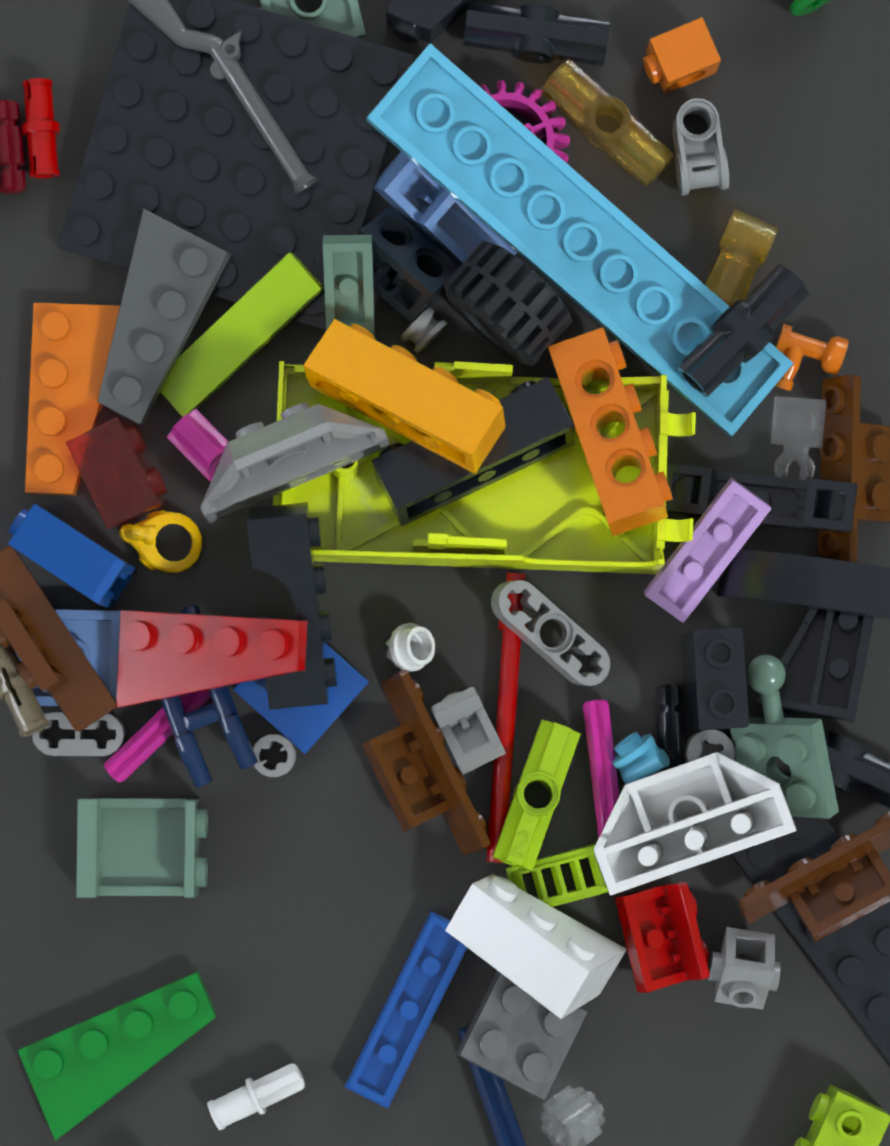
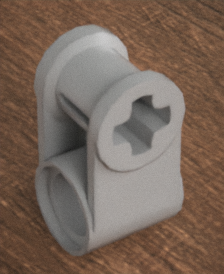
[672,98,729,196]

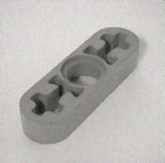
[491,580,610,686]

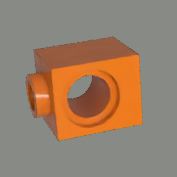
[642,17,721,95]

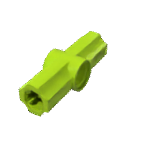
[492,720,581,872]

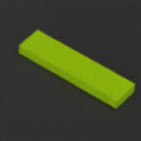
[161,252,324,417]

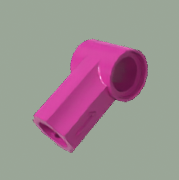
[167,409,229,483]

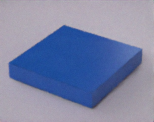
[233,642,369,754]

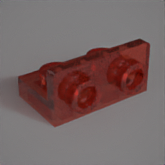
[65,417,168,530]

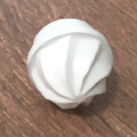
[385,623,435,672]

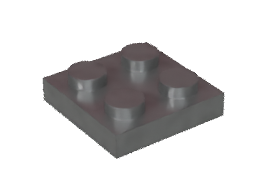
[456,971,587,1101]

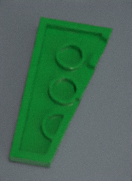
[18,971,217,1141]

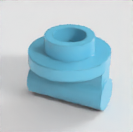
[612,732,670,784]

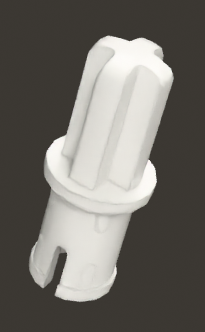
[207,1063,305,1130]

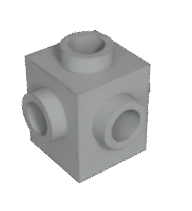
[707,927,781,1010]

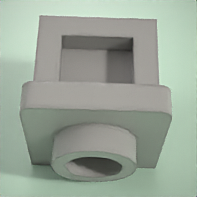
[431,687,506,775]

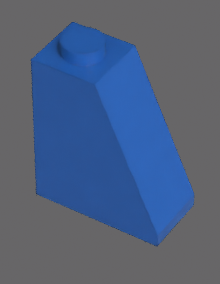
[8,503,138,609]

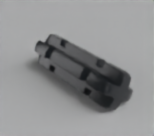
[656,684,685,773]

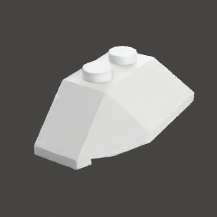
[594,752,797,896]

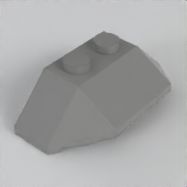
[201,403,390,523]

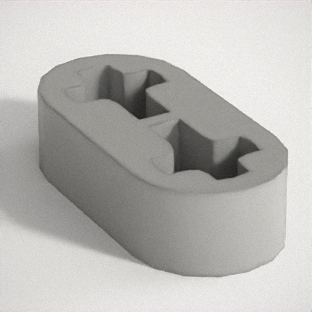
[32,712,127,756]

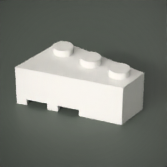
[445,874,627,1019]

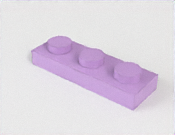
[644,477,772,623]

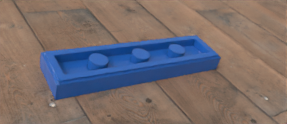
[344,911,467,1109]

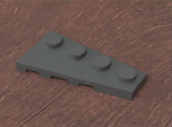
[98,208,231,425]

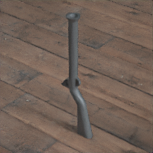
[127,0,318,194]

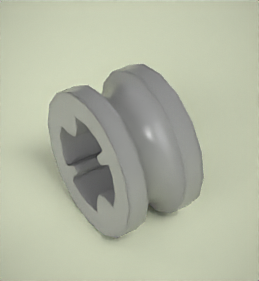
[401,307,447,354]
[253,734,296,777]

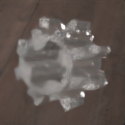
[540,1086,605,1146]

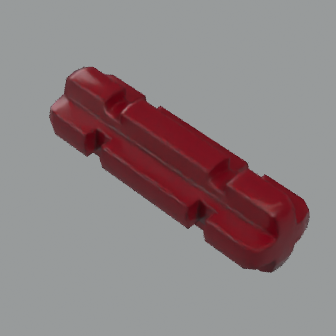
[0,100,26,194]

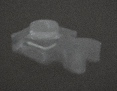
[770,396,826,480]

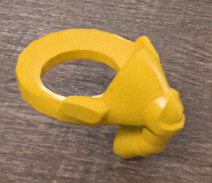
[119,510,202,573]

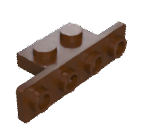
[817,374,890,563]
[0,546,116,731]
[361,669,490,855]
[738,812,890,942]

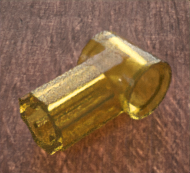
[705,209,779,307]

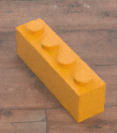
[303,319,506,474]

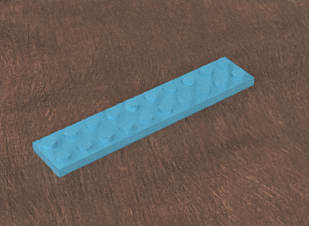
[366,43,794,436]

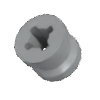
[683,730,735,763]

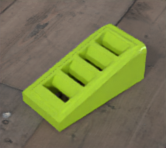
[505,843,609,907]

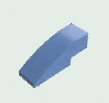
[374,152,517,266]

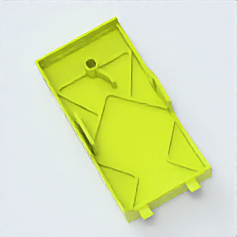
[273,361,696,574]

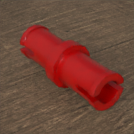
[21,78,60,179]

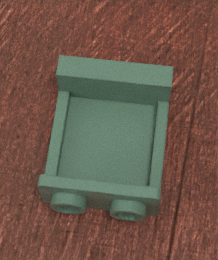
[76,798,208,898]

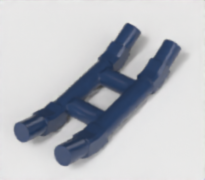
[160,605,258,788]

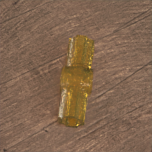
[541,59,674,188]

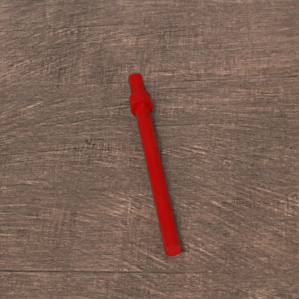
[486,573,528,863]

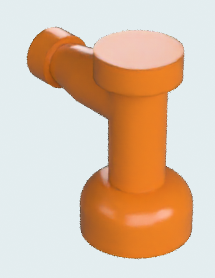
[775,324,849,391]

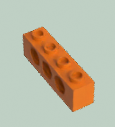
[548,327,673,536]

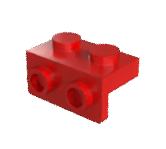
[614,882,710,993]

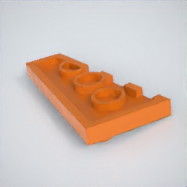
[25,303,120,496]

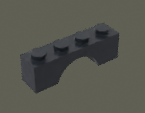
[246,502,337,710]

